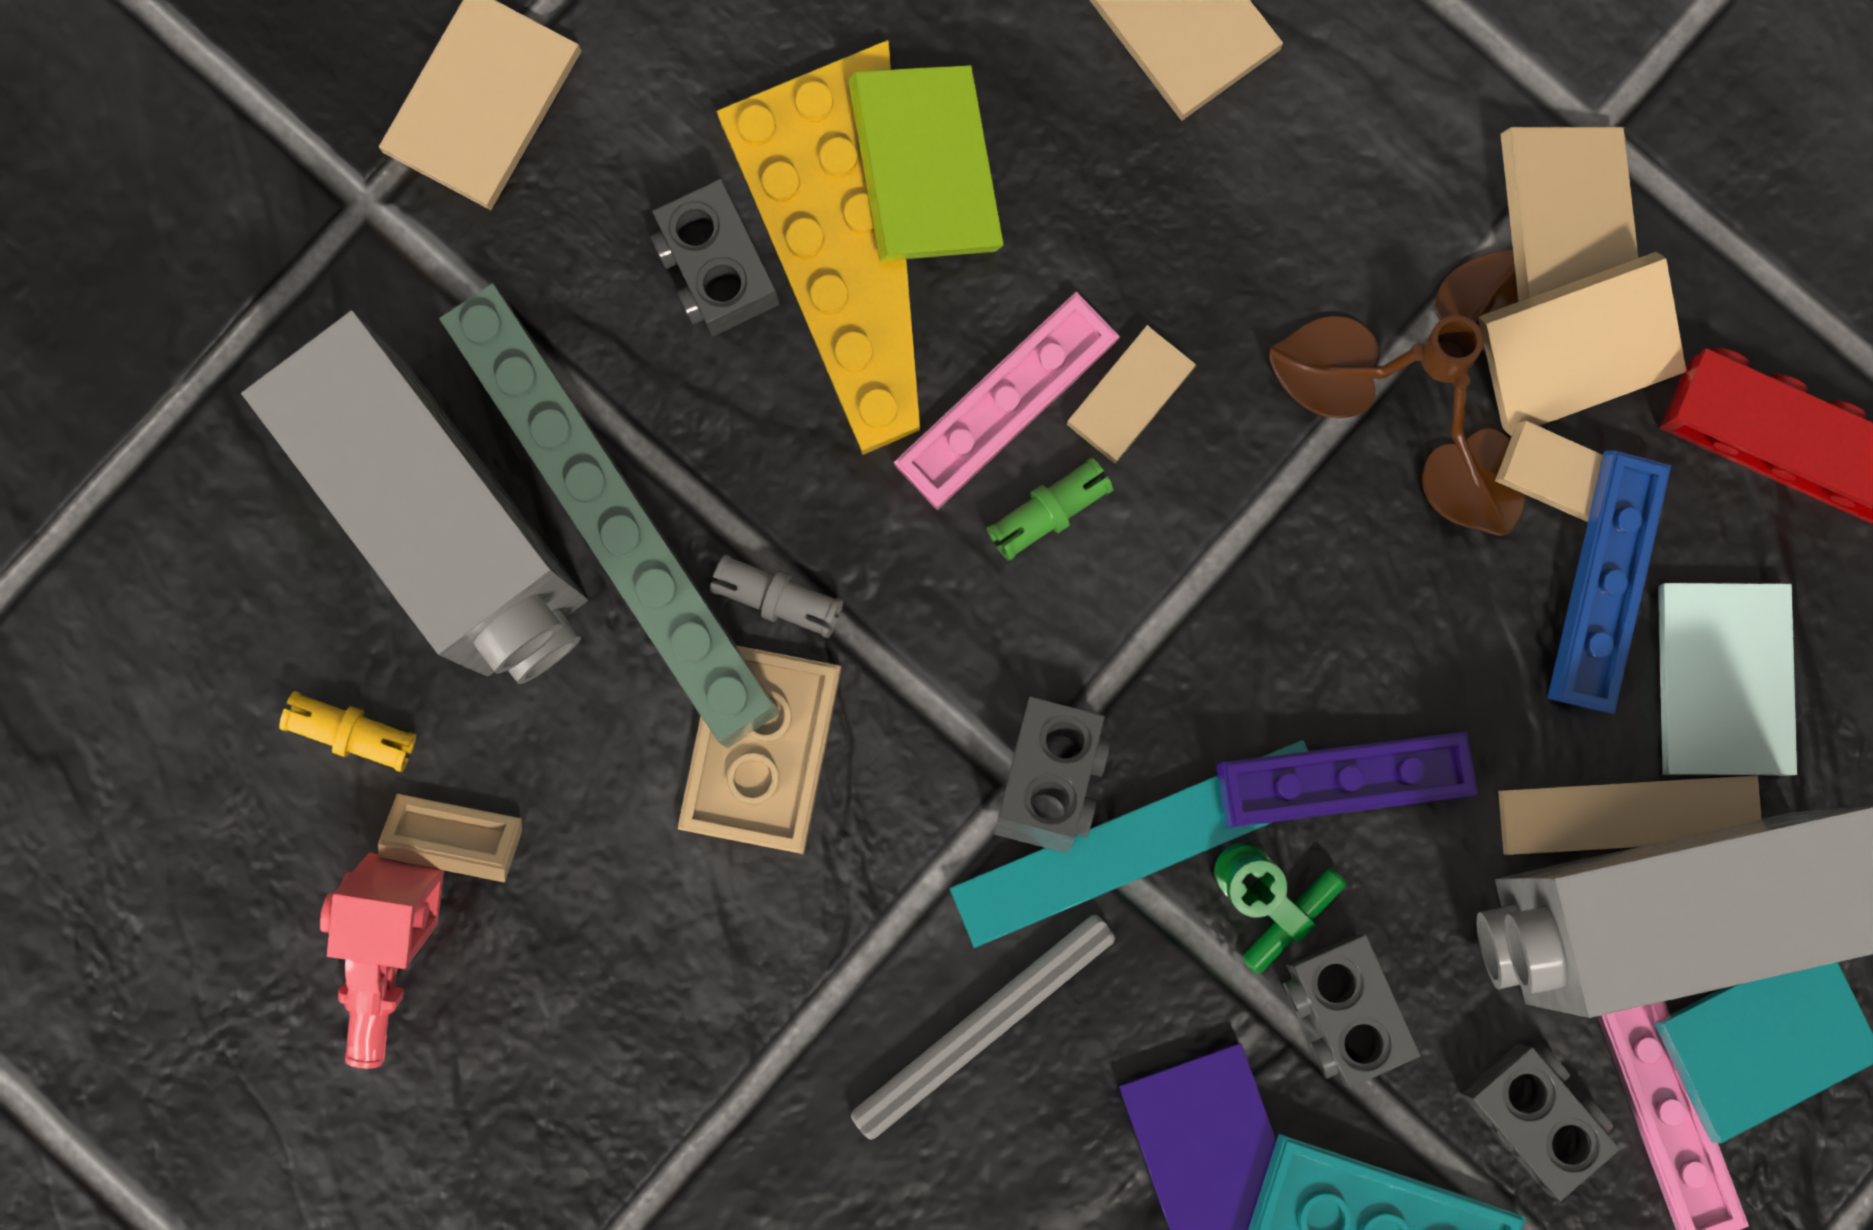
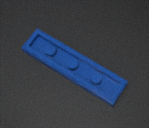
[1547,450,1671,714]

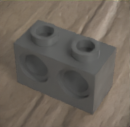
[649,179,779,337]
[994,697,1111,854]
[1283,934,1421,1088]
[1460,1043,1620,1201]

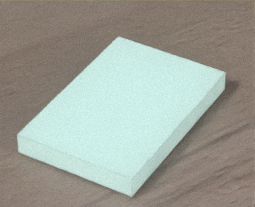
[1658,583,1797,776]

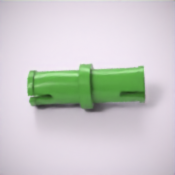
[986,457,1113,561]

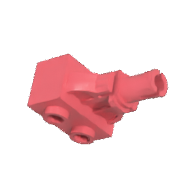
[320,852,444,1069]

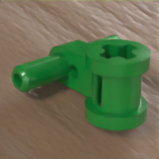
[1214,842,1346,974]

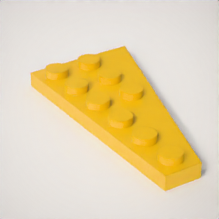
[716,40,920,455]

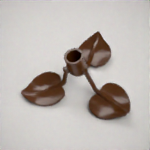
[1269,249,1526,536]

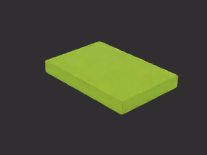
[848,65,1004,261]

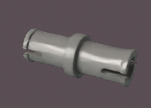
[710,554,843,639]

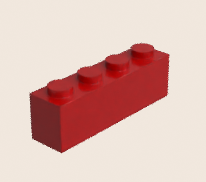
[1659,348,1873,524]

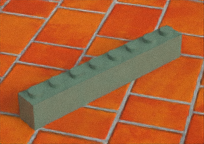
[439,283,780,749]

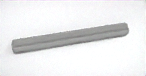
[851,915,1115,1140]

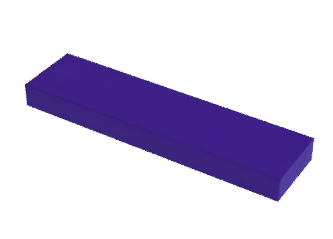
[1216,731,1478,829]

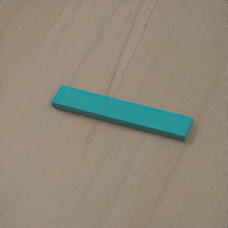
[949,740,1308,948]

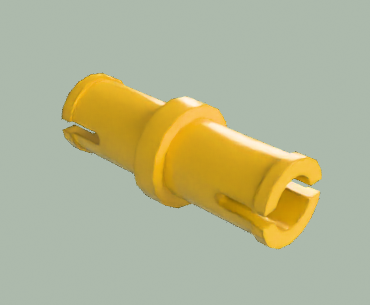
[279,691,416,772]

